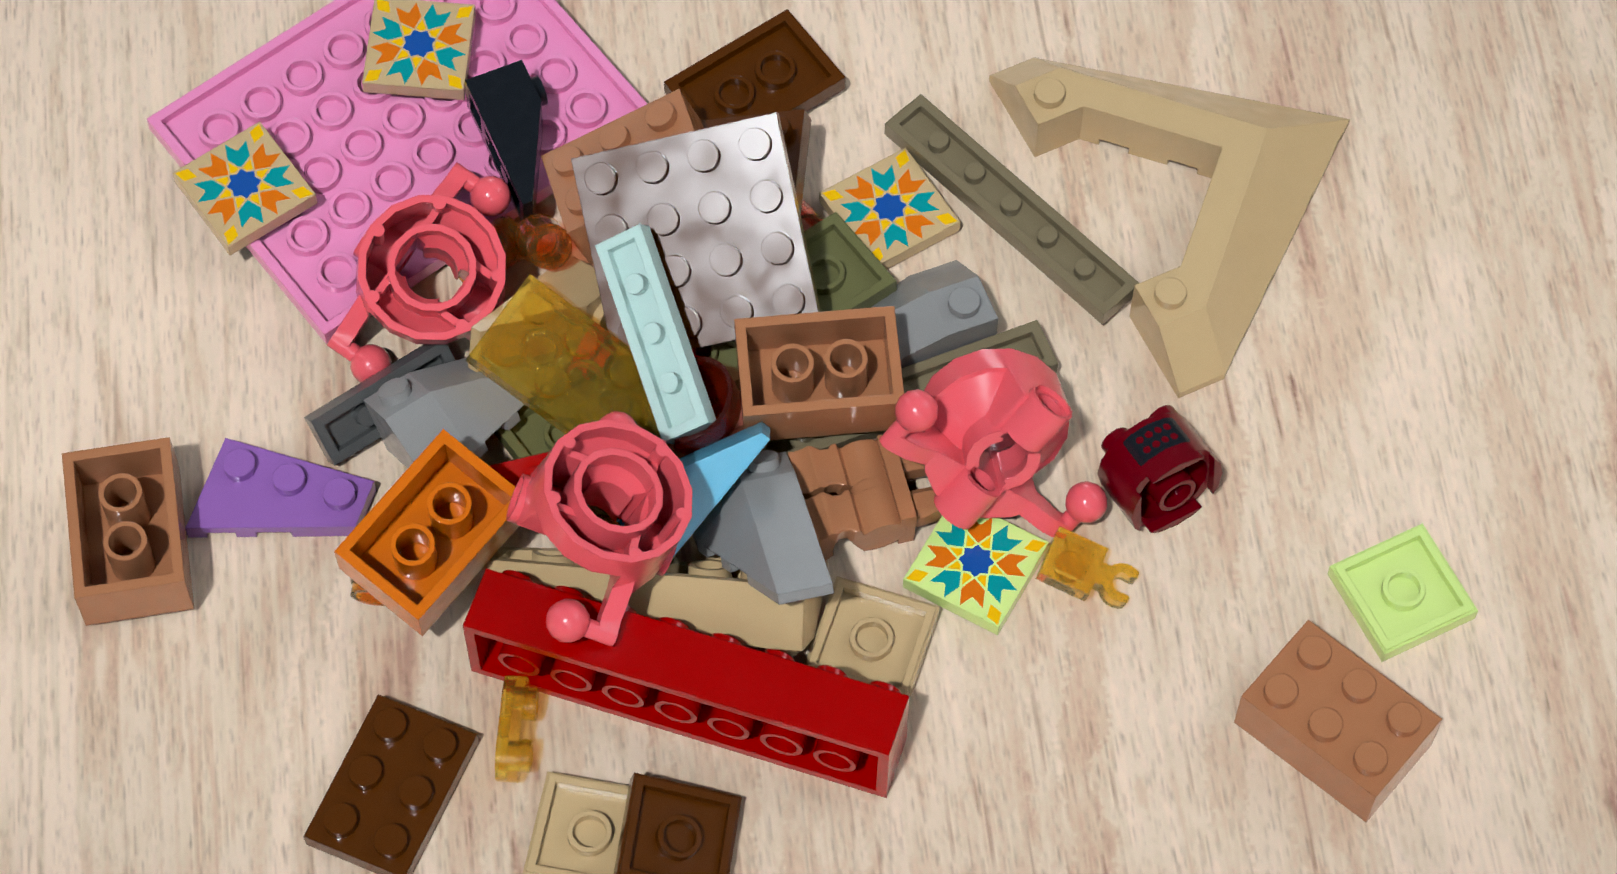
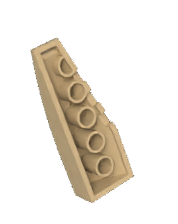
[485,547,828,656]

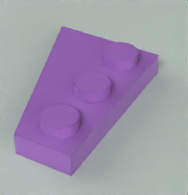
[185,438,377,538]

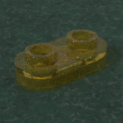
[495,675,539,783]

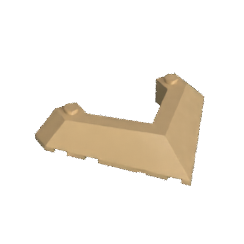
[989,57,1350,398]

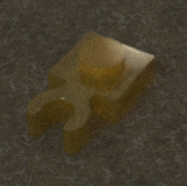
[1035,526,1139,609]

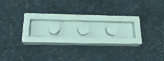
[595,224,718,444]

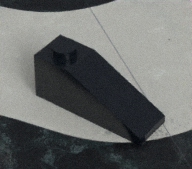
[465,60,548,229]

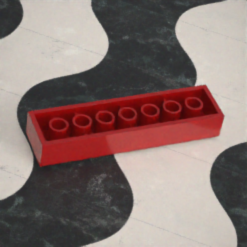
[463,568,910,798]

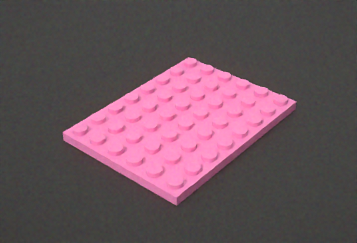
[147,0,647,344]

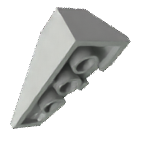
[871,260,998,368]
[363,347,576,468]
[692,450,834,605]

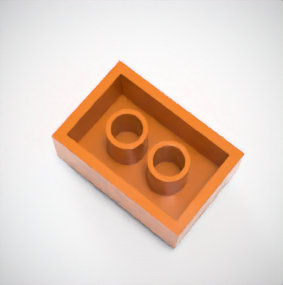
[334,429,519,637]

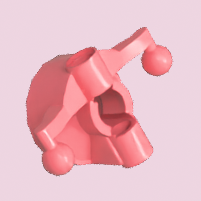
[327,162,511,383]
[879,348,1108,541]
[506,411,693,647]

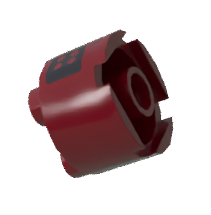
[1097,405,1223,533]

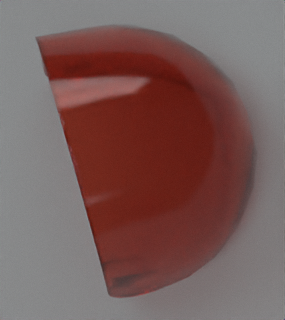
[674,356,741,454]

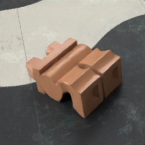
[788,435,941,561]

